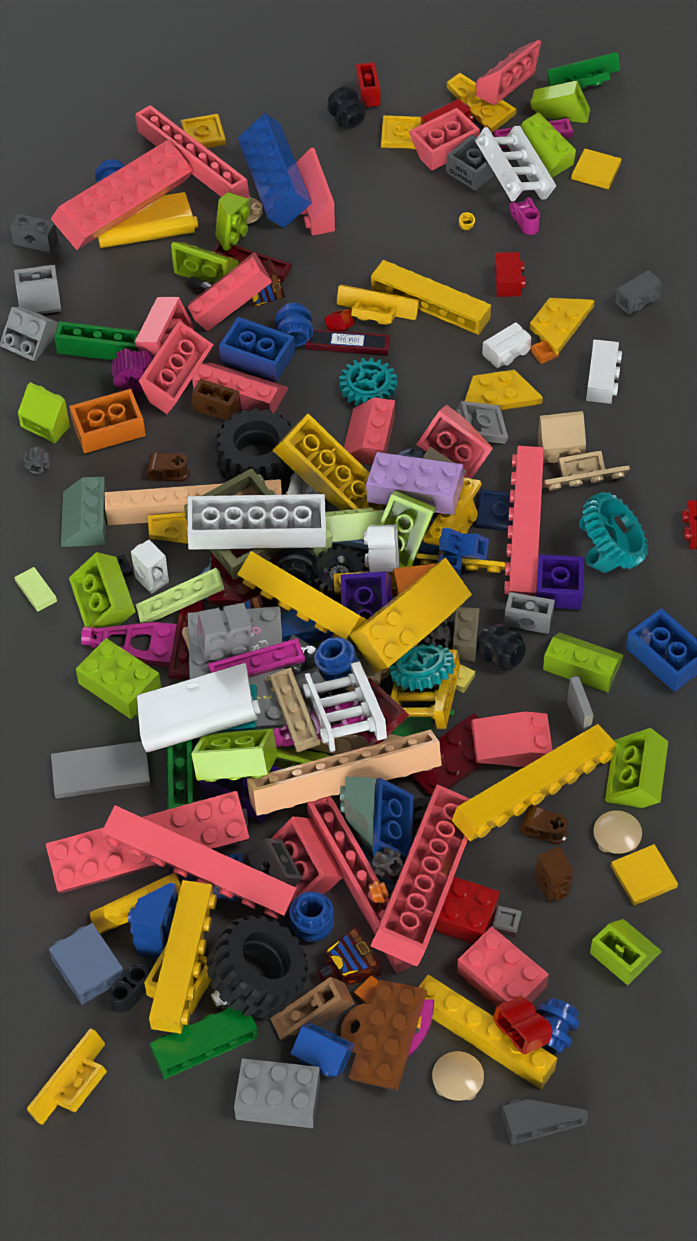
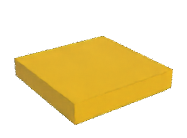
[181,114,226,148]
[381,116,421,149]
[571,149,622,190]
[611,844,678,906]

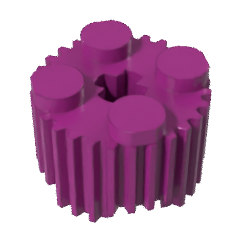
[112,348,153,397]

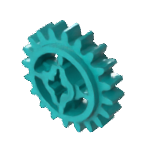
[339,357,397,407]
[389,643,455,691]

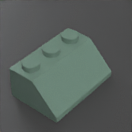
[61,477,107,547]
[340,777,376,857]

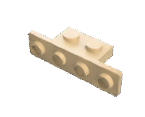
[542,451,630,491]

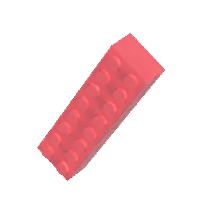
[51,139,194,250]
[371,784,470,966]
[46,791,251,893]

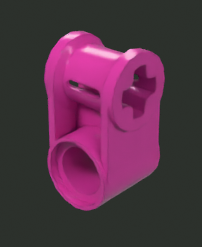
[509,197,540,235]

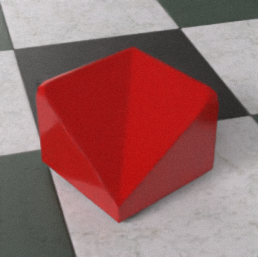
[324,309,355,331]

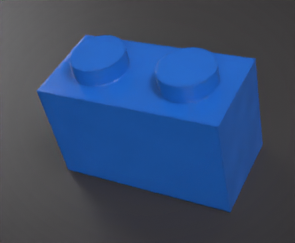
[291,1022,355,1077]

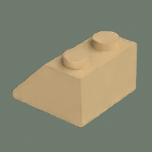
[537,411,586,463]

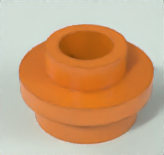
[369,879,389,904]

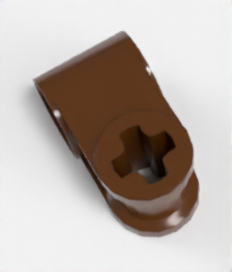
[147,452,190,482]
[519,806,568,844]

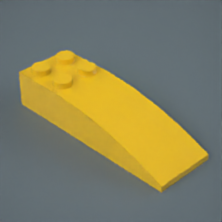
[273,414,387,511]
[349,557,472,672]

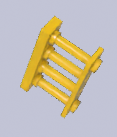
[391,650,461,729]

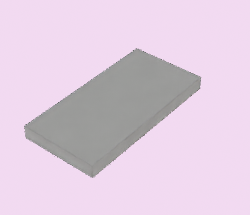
[51,741,150,799]

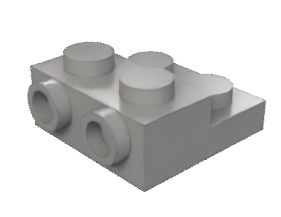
[454,401,508,444]

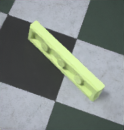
[136,568,224,623]

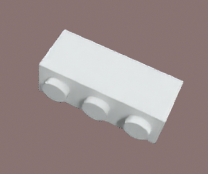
[586,340,622,404]

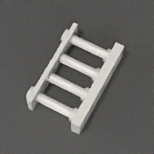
[475,126,556,201]
[302,661,387,752]

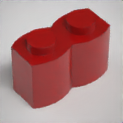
[493,995,553,1055]

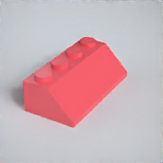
[476,40,541,105]
[296,148,335,236]
[188,252,272,331]
[139,321,214,414]
[192,363,288,414]

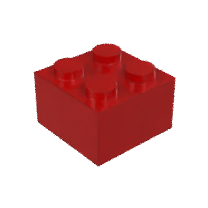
[436,876,500,944]

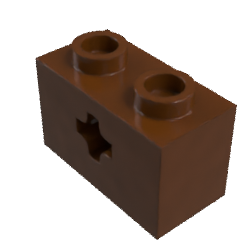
[191,379,241,421]
[535,846,574,903]

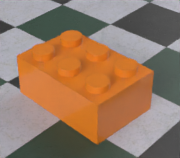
[69,389,146,454]

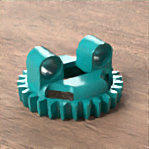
[579,492,648,573]

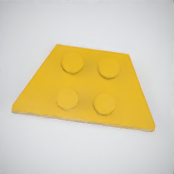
[530,298,595,355]
[465,370,543,410]

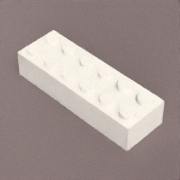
[188,494,326,549]

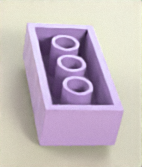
[366,452,464,515]

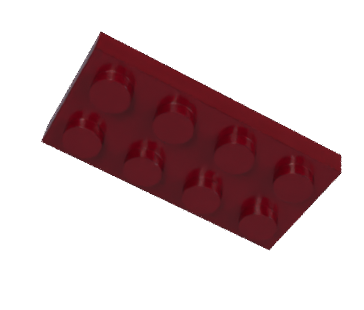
[409,713,484,796]

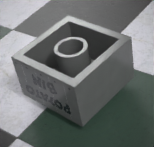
[446,134,495,191]

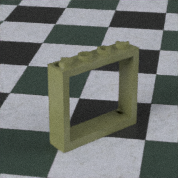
[184,468,282,580]

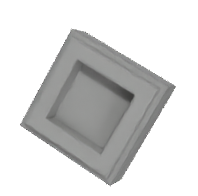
[492,906,522,937]

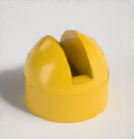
[459,212,475,230]

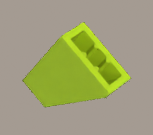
[530,81,590,123]

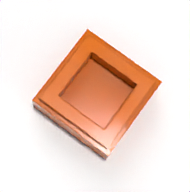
[530,341,559,364]

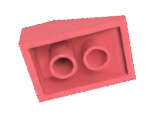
[416,405,493,479]
[471,711,553,767]

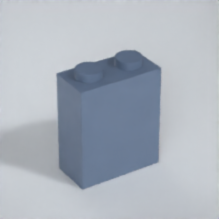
[49,923,124,1005]

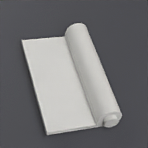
[137,663,261,753]

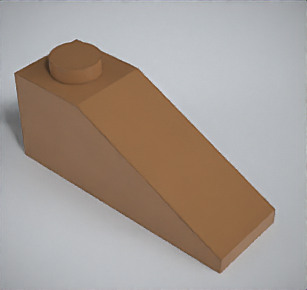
[270,977,355,1041]

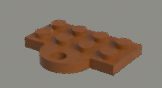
[341,980,427,1091]

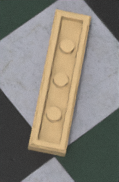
[269,667,320,753]

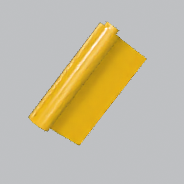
[98,192,198,248]

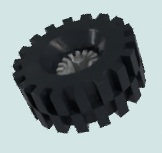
[312,546,368,602]

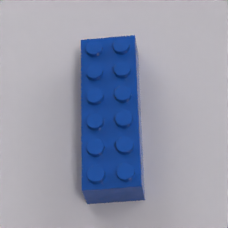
[238,113,312,228]

